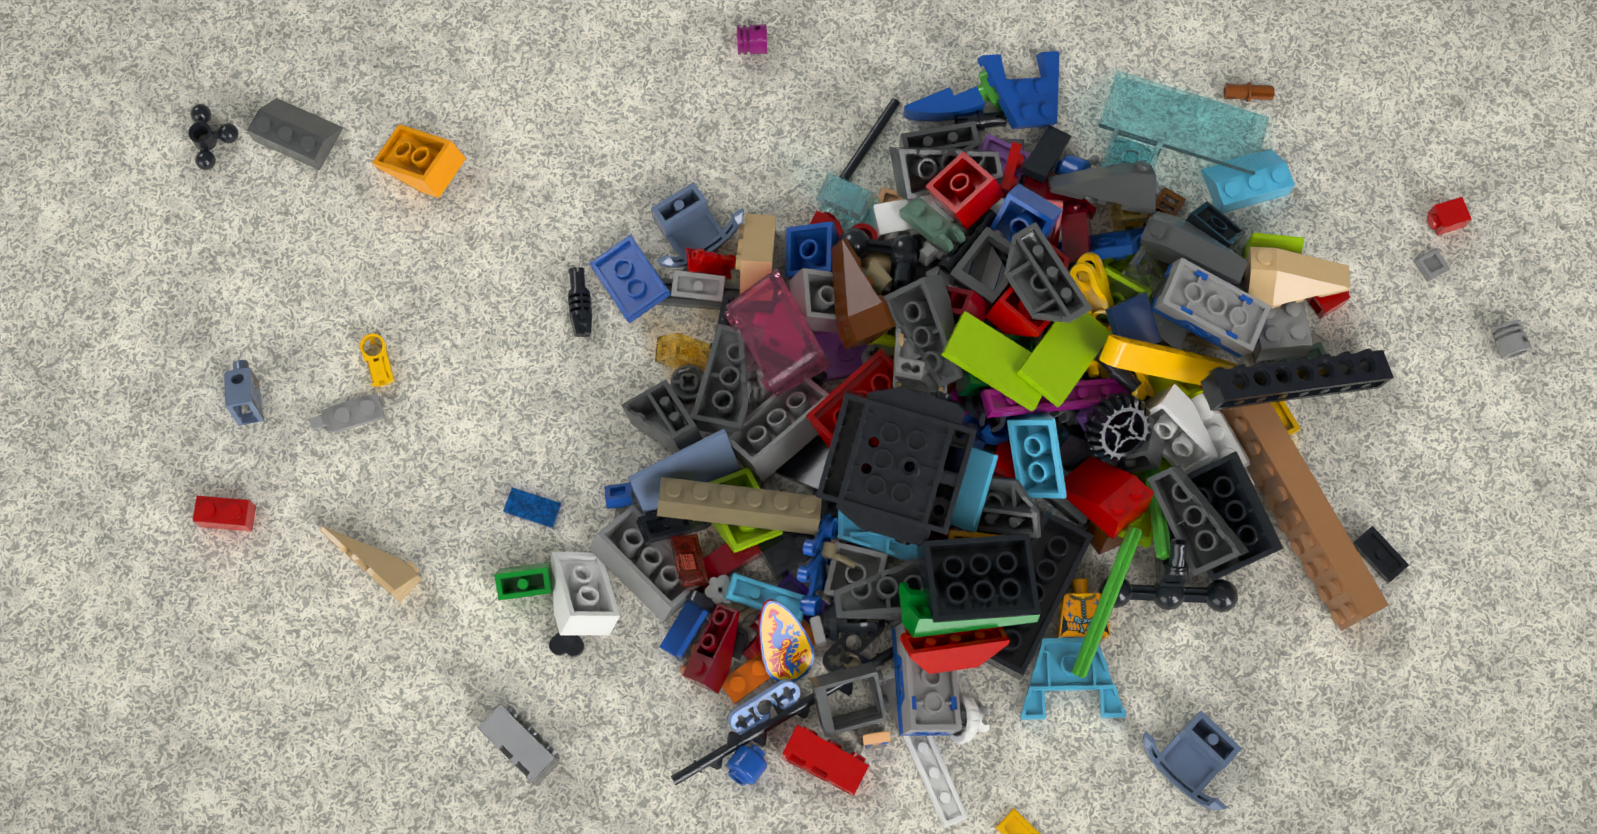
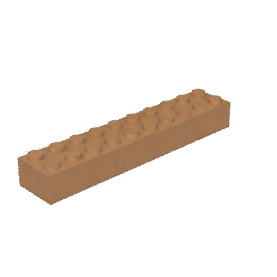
[1214,403,1389,631]

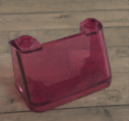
[724,269,831,397]

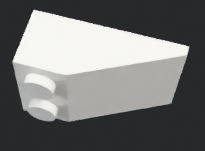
[1144,384,1218,474]
[551,552,620,635]

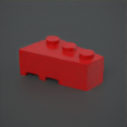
[782,725,869,796]

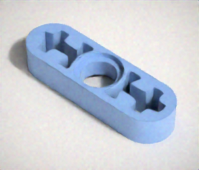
[728,679,800,734]

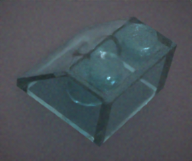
[1101,128,1163,169]
[816,172,879,224]

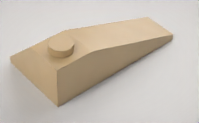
[319,526,422,602]

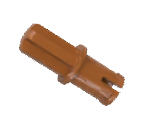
[1224,82,1275,102]

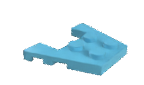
[838,463,918,561]
[1020,637,1126,720]

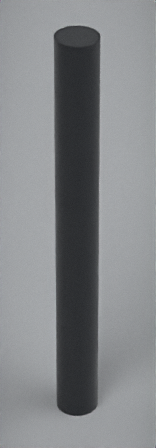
[839,98,900,182]

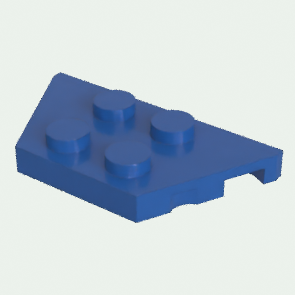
[1058,226,1146,264]

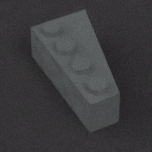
[1147,466,1249,576]

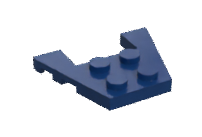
[977,51,1059,129]

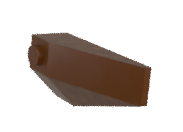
[831,238,895,350]

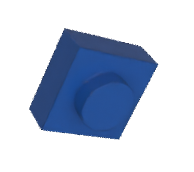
[604,482,633,509]

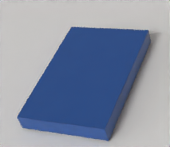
[589,234,671,324]

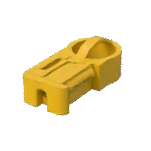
[359,333,395,388]

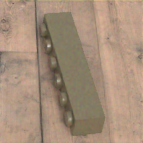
[657,477,822,535]

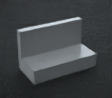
[671,270,727,303]

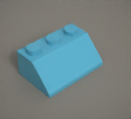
[1201,149,1295,214]
[1007,412,1067,499]

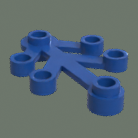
[797,514,838,617]

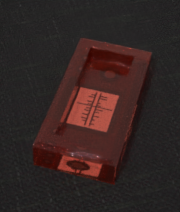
[670,534,708,588]

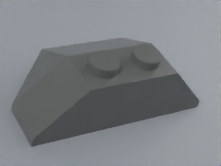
[1004,222,1092,323]
[942,476,1041,538]

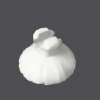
[950,693,990,744]

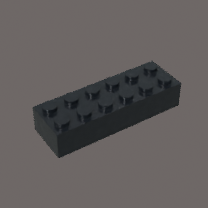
[986,511,1094,680]

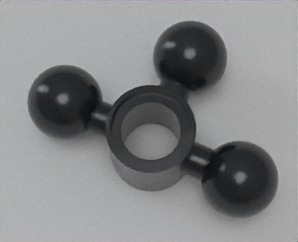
[188,104,239,170]

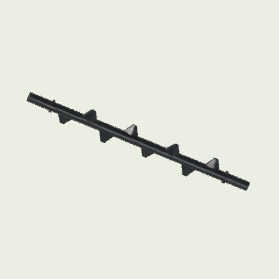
[670,646,893,786]

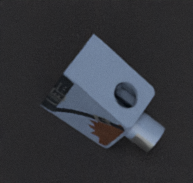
[224,360,264,426]

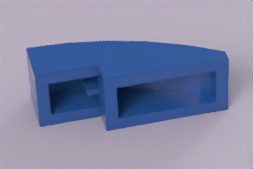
[903,86,985,122]

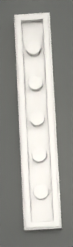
[881,672,969,829]

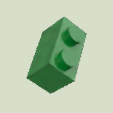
[494,562,553,601]

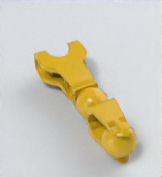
[1070,253,1154,401]

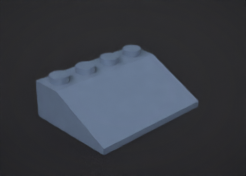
[628,429,740,515]

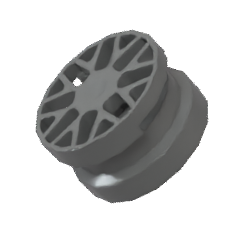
[671,364,704,404]

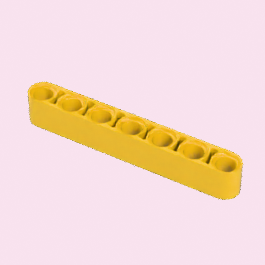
[1099,334,1237,386]

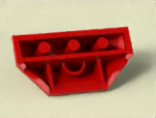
[900,627,1010,674]

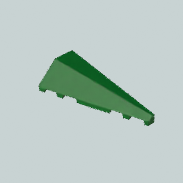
[899,582,1041,638]

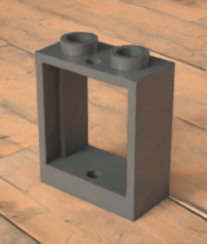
[949,227,1011,311]
[810,662,890,737]

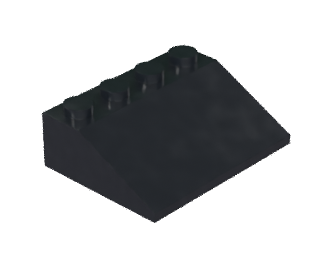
[1188,451,1284,581]
[917,534,1041,623]

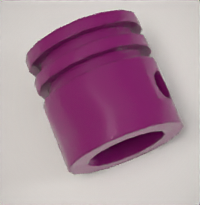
[737,24,767,55]

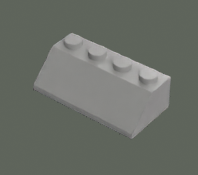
[589,505,707,622]

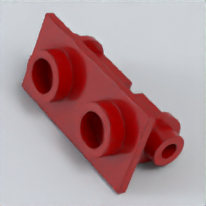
[686,248,736,280]

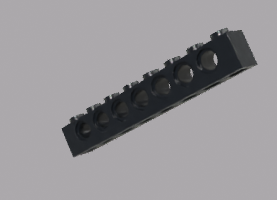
[1201,349,1394,411]

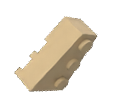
[736,214,776,303]

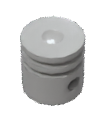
[1491,320,1532,360]

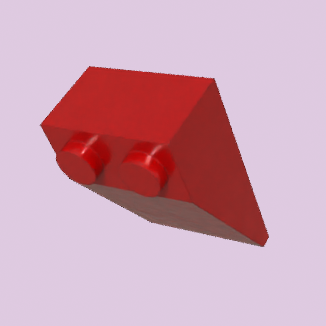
[1064,456,1154,539]

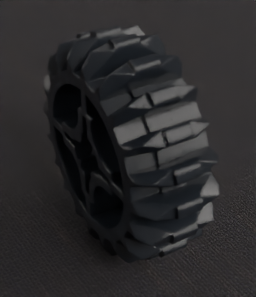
[1083,392,1153,464]

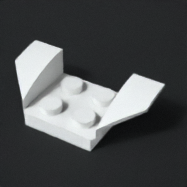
[1191,393,1255,486]

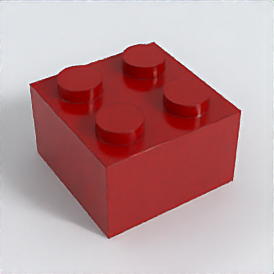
[925,151,1004,230]

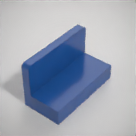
[659,602,710,661]

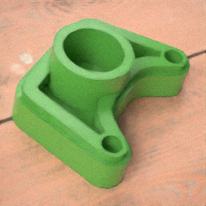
[977,70,1003,112]

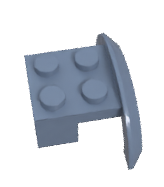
[651,182,744,268]
[1143,711,1242,810]

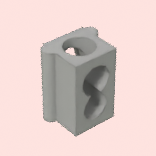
[895,357,925,383]

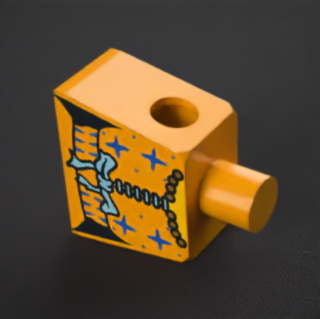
[1056,579,1110,639]

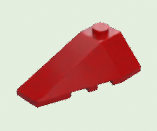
[986,243,1070,337]

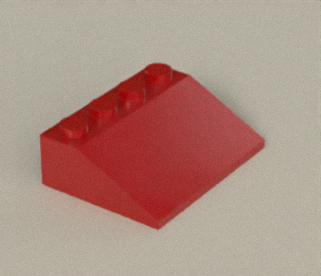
[806,349,894,471]

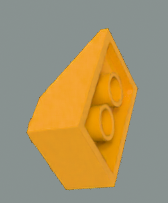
[372,124,466,198]

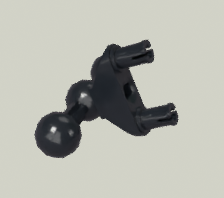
[838,228,942,293]
[1099,522,1238,613]

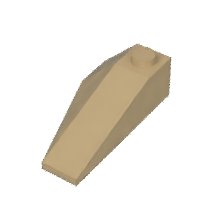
[1245,247,1350,309]

